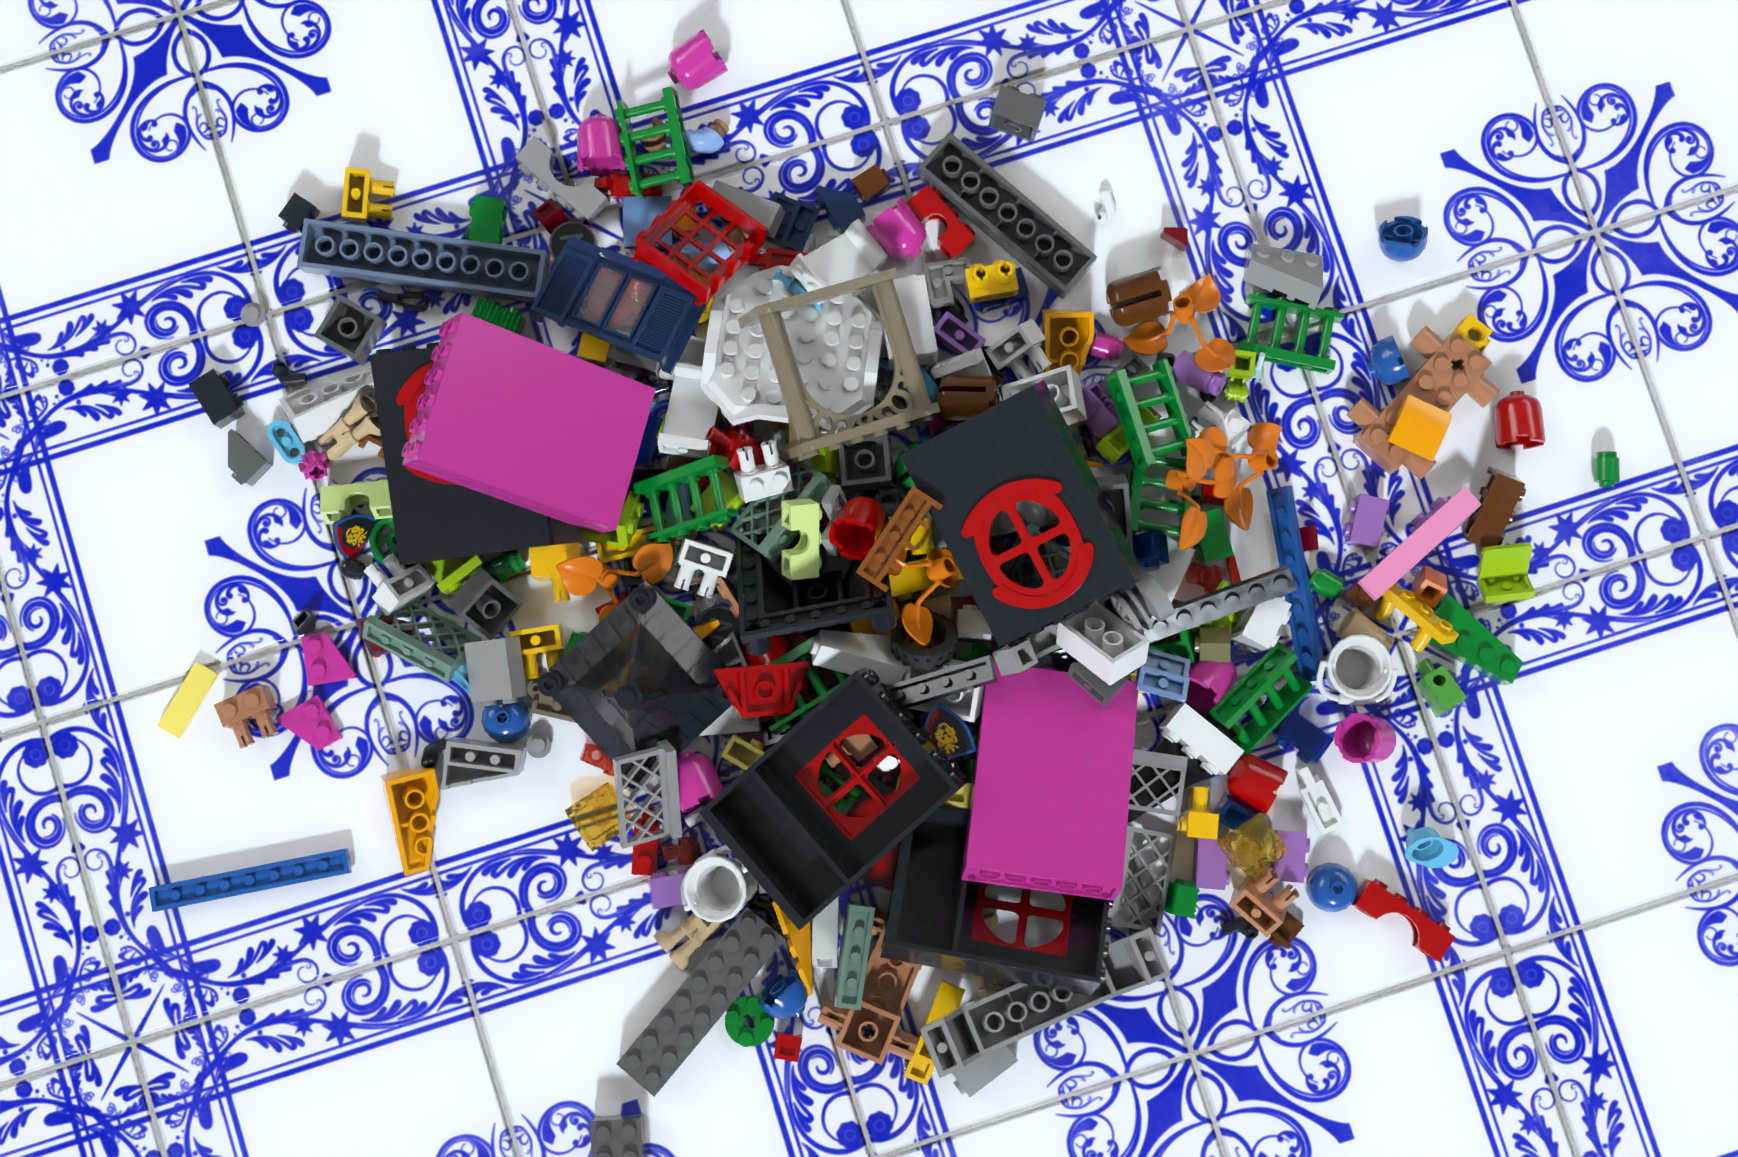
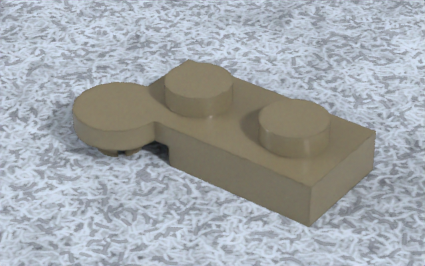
[527,679,576,723]

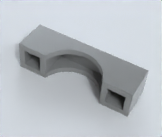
[515,136,610,225]
[993,615,1069,676]

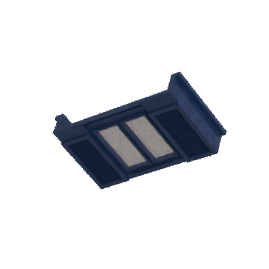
[530,236,709,375]

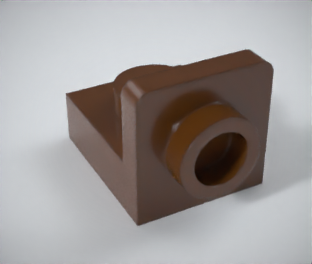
[1268,911,1305,950]

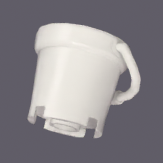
[1317,634,1398,706]
[680,845,757,922]

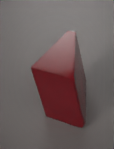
[532,198,569,235]
[1160,227,1188,251]
[1299,525,1319,553]

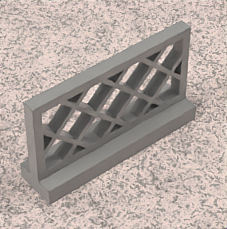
[613,739,682,849]
[1129,749,1188,817]
[1108,826,1177,933]

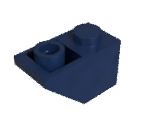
[814,186,866,235]

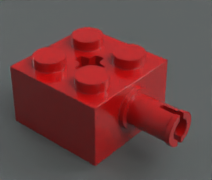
[705,426,784,471]

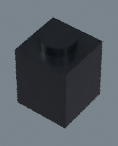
[278,192,320,234]

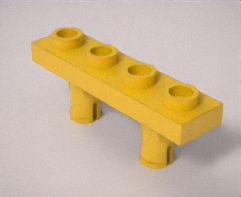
[1373,582,1459,652]

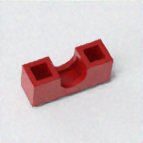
[907,185,976,260]

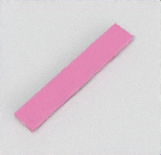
[1357,486,1482,601]

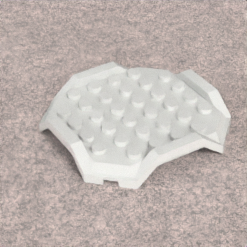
[701,265,883,433]

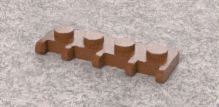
[856,486,943,592]

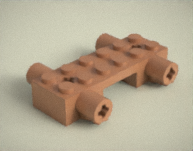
[1346,326,1500,480]
[817,905,922,1065]

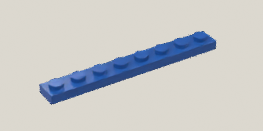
[1266,486,1326,682]
[148,848,352,912]

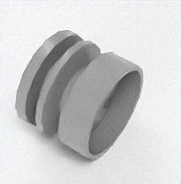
[1110,569,1175,635]

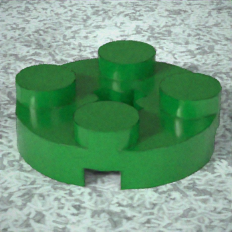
[725,995,775,1047]

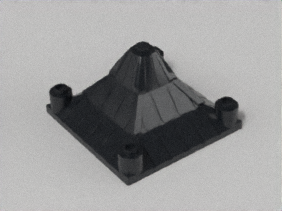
[735,516,897,656]
[536,579,732,789]

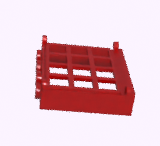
[632,179,768,307]

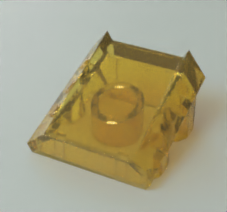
[565,782,632,852]
[1217,812,1288,880]

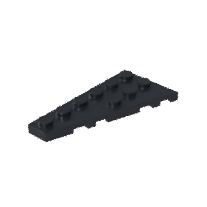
[1128,710,1236,823]

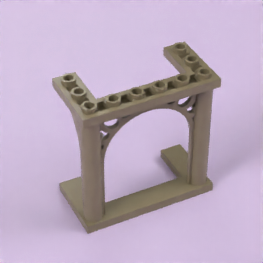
[738,267,940,464]

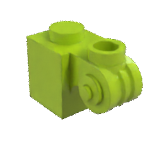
[1224,349,1256,403]

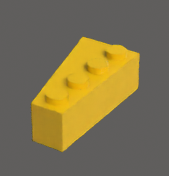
[889,558,964,602]

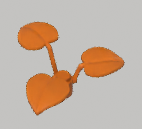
[1123,274,1236,372]
[1198,422,1283,531]
[1166,438,1238,550]
[874,533,959,646]
[556,543,673,622]

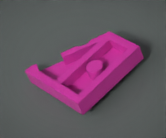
[301,633,358,686]
[275,695,343,750]

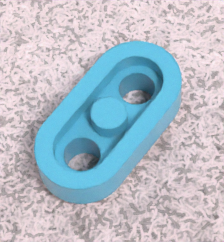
[267,419,308,465]

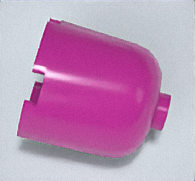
[667,29,728,90]
[577,114,626,176]
[865,198,927,260]
[1185,655,1238,714]
[1334,713,1396,763]
[677,750,724,813]

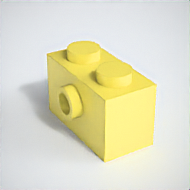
[721,734,767,770]

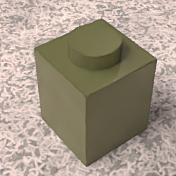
[1195,627,1230,662]

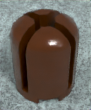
[1106,266,1173,327]
[937,375,1002,425]

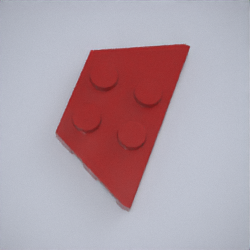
[714,661,811,718]

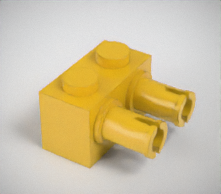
[341,167,394,224]
[964,259,1019,304]
[509,624,566,680]
[1176,786,1219,839]

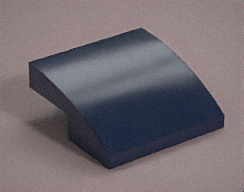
[766,191,820,252]

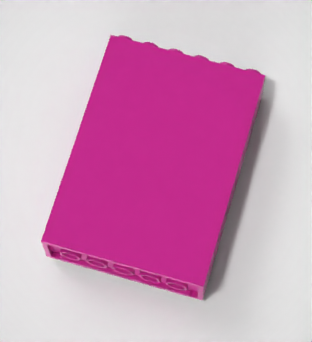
[402,312,656,534]
[961,661,1138,901]

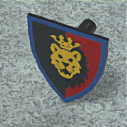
[332,514,378,560]
[924,702,977,760]

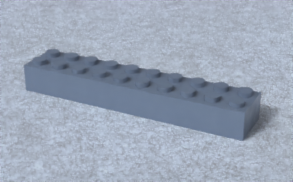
[297,218,551,303]

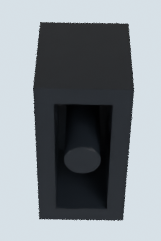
[188,368,246,429]

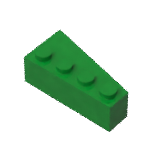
[1428,593,1524,685]

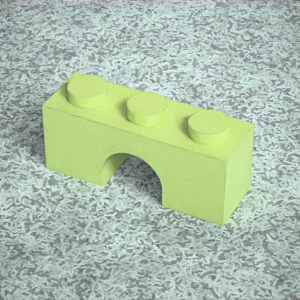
[320,479,393,525]
[782,498,822,580]

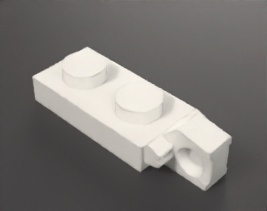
[1296,766,1345,835]

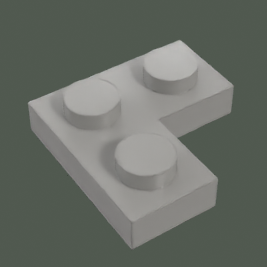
[922,257,971,309]
[821,485,847,556]

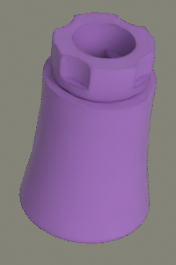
[1172,350,1227,396]

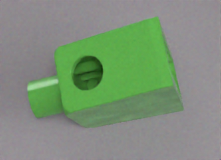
[1415,658,1467,718]

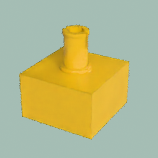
[529,542,586,603]

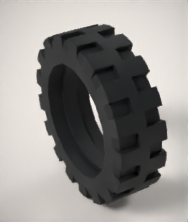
[891,612,958,670]

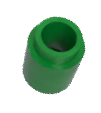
[1594,451,1620,487]
[487,550,526,582]
[1309,567,1346,601]

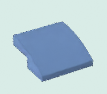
[623,196,673,249]
[1136,648,1191,703]

